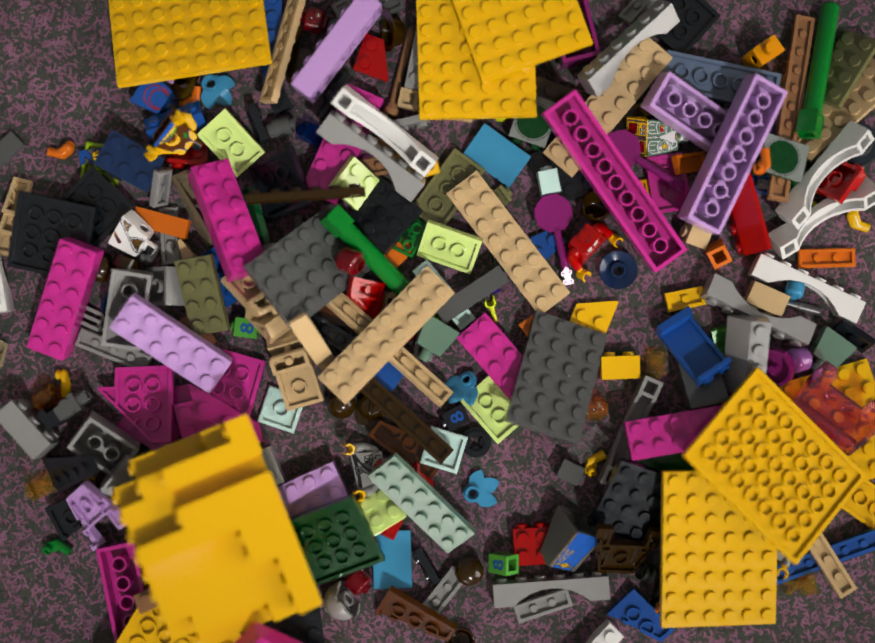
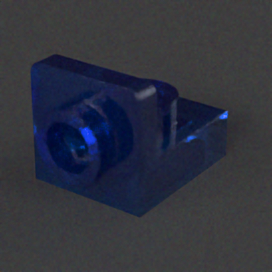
[295,121,323,149]

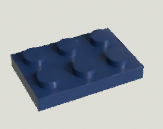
[93,130,165,192]

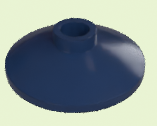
[599,251,638,289]

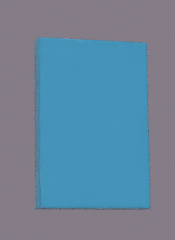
[463,123,532,188]
[373,529,412,589]

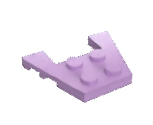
[66,481,126,551]

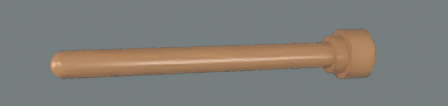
[383,28,415,118]

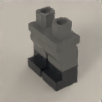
[37,389,96,430]

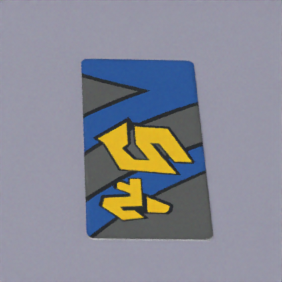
[78,148,102,165]

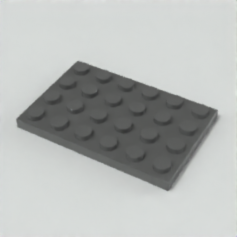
[243,203,371,331]
[504,310,607,445]

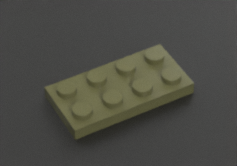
[824,30,875,109]
[415,148,486,225]
[174,254,230,335]

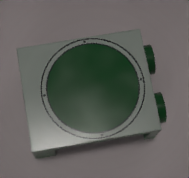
[508,96,556,151]
[750,133,810,187]

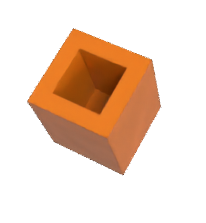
[705,238,733,269]

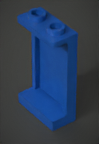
[656,306,732,387]

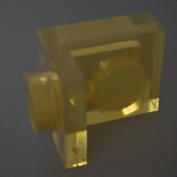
[644,350,667,378]
[24,473,57,501]

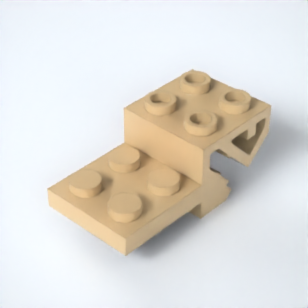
[221,276,290,344]
[266,330,325,411]

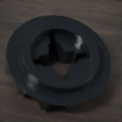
[463,427,491,458]

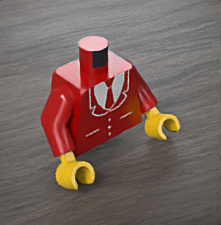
[566,222,623,282]

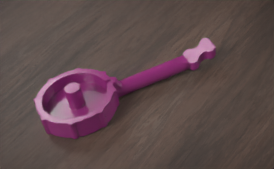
[608,129,685,191]
[533,193,574,285]
[766,347,796,388]

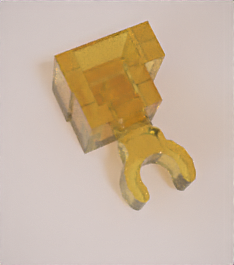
[783,573,818,596]

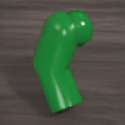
[42,539,73,556]

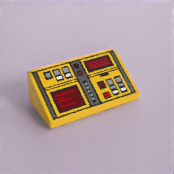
[626,116,648,157]

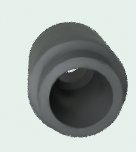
[266,115,296,139]

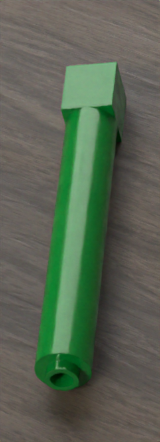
[796,1,840,139]
[320,204,410,296]

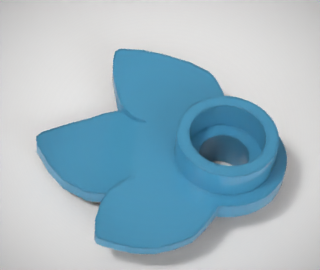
[201,74,235,110]
[445,371,478,406]
[463,470,499,507]

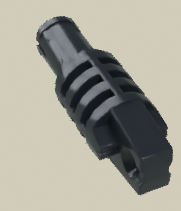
[316,71,350,121]

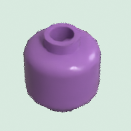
[787,347,813,373]

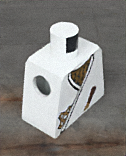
[108,209,158,257]

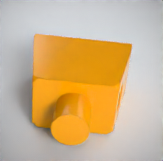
[741,35,785,69]

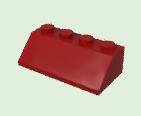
[729,173,772,257]

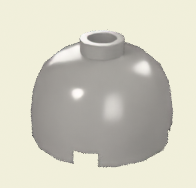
[324,580,360,621]

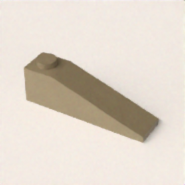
[171,169,214,248]

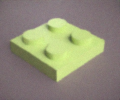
[328,156,379,211]
[357,489,407,536]

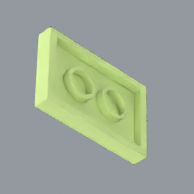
[198,108,265,177]
[416,220,483,274]
[460,375,518,444]

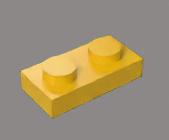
[664,286,706,313]

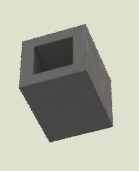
[555,457,586,486]

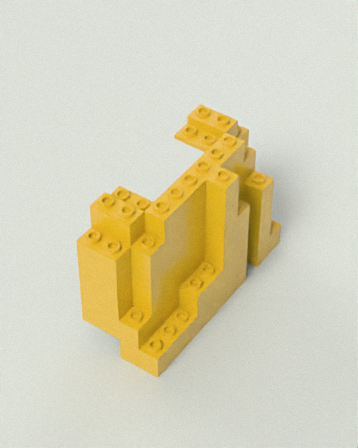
[111,414,323,643]

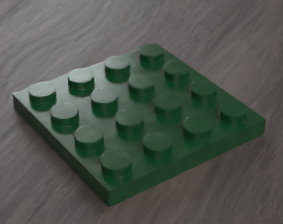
[289,494,386,586]

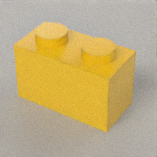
[599,351,641,380]

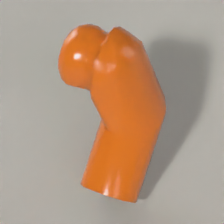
[47,140,75,159]
[753,148,771,175]

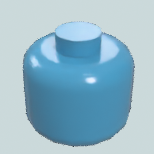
[784,280,805,300]

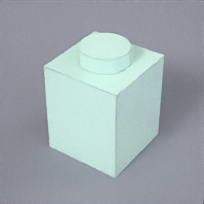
[536,166,561,197]

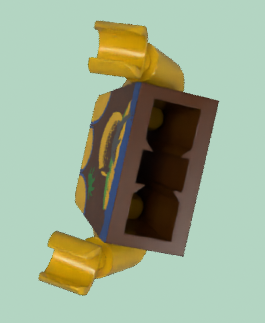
[143,108,203,161]

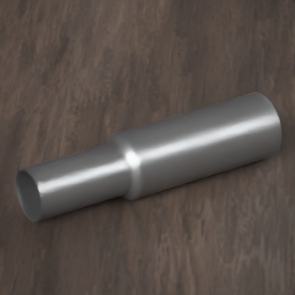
[786,300,820,316]

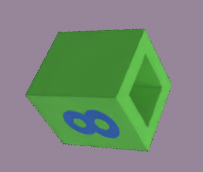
[231,317,259,339]
[488,551,519,576]

